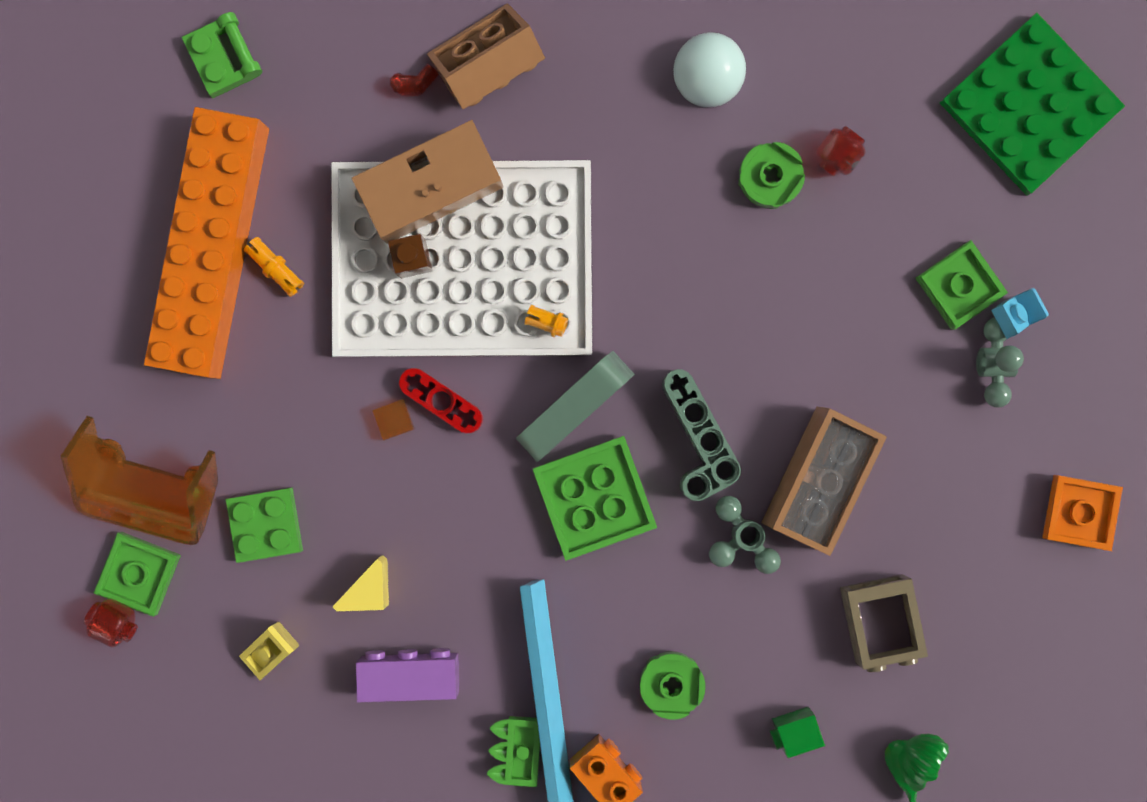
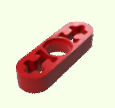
[399,368,483,433]

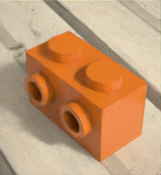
[569,734,643,802]

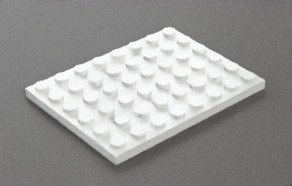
[332,160,592,357]

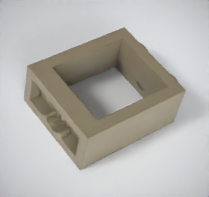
[840,574,928,672]

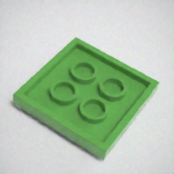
[533,436,657,561]

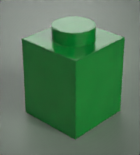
[770,707,825,758]

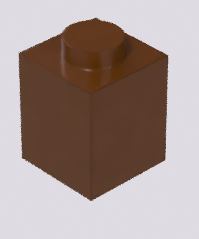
[388,234,433,279]

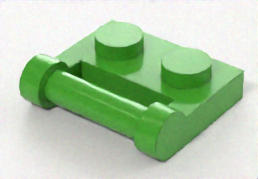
[182,12,262,98]

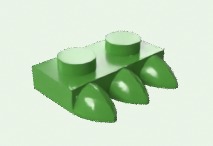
[487,716,540,787]

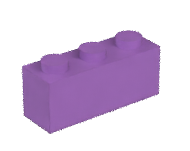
[356,648,459,702]

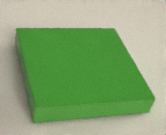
[915,240,1008,330]
[94,532,181,617]

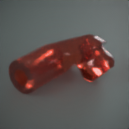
[390,64,439,97]

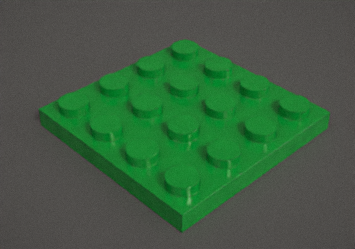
[940,13,1125,196]

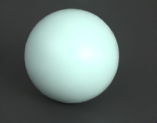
[673,32,746,108]

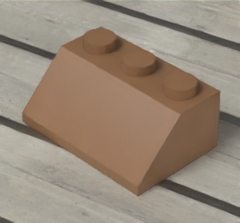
[427,3,545,109]

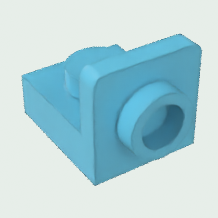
[991,288,1049,339]

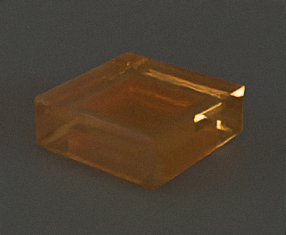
[372,399,415,441]

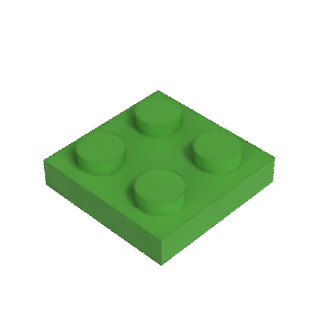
[226,487,303,563]

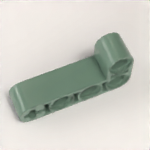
[516,351,635,462]
[662,369,741,501]

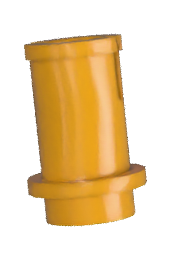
[524,305,569,338]

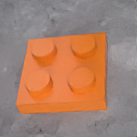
[1042,475,1123,551]

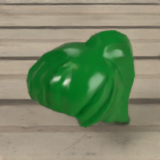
[885,733,949,802]

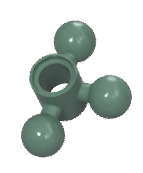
[976,318,1024,408]
[709,496,781,574]

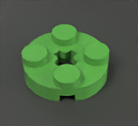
[738,142,805,209]
[639,651,705,720]

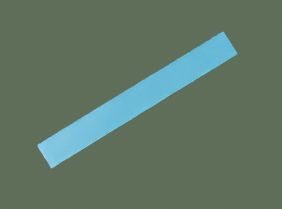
[520,579,574,802]

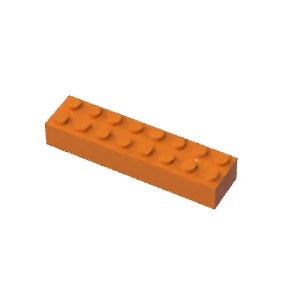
[144,107,269,379]

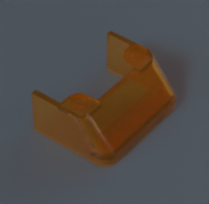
[60,416,218,545]

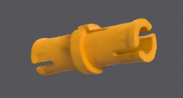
[243,237,304,297]

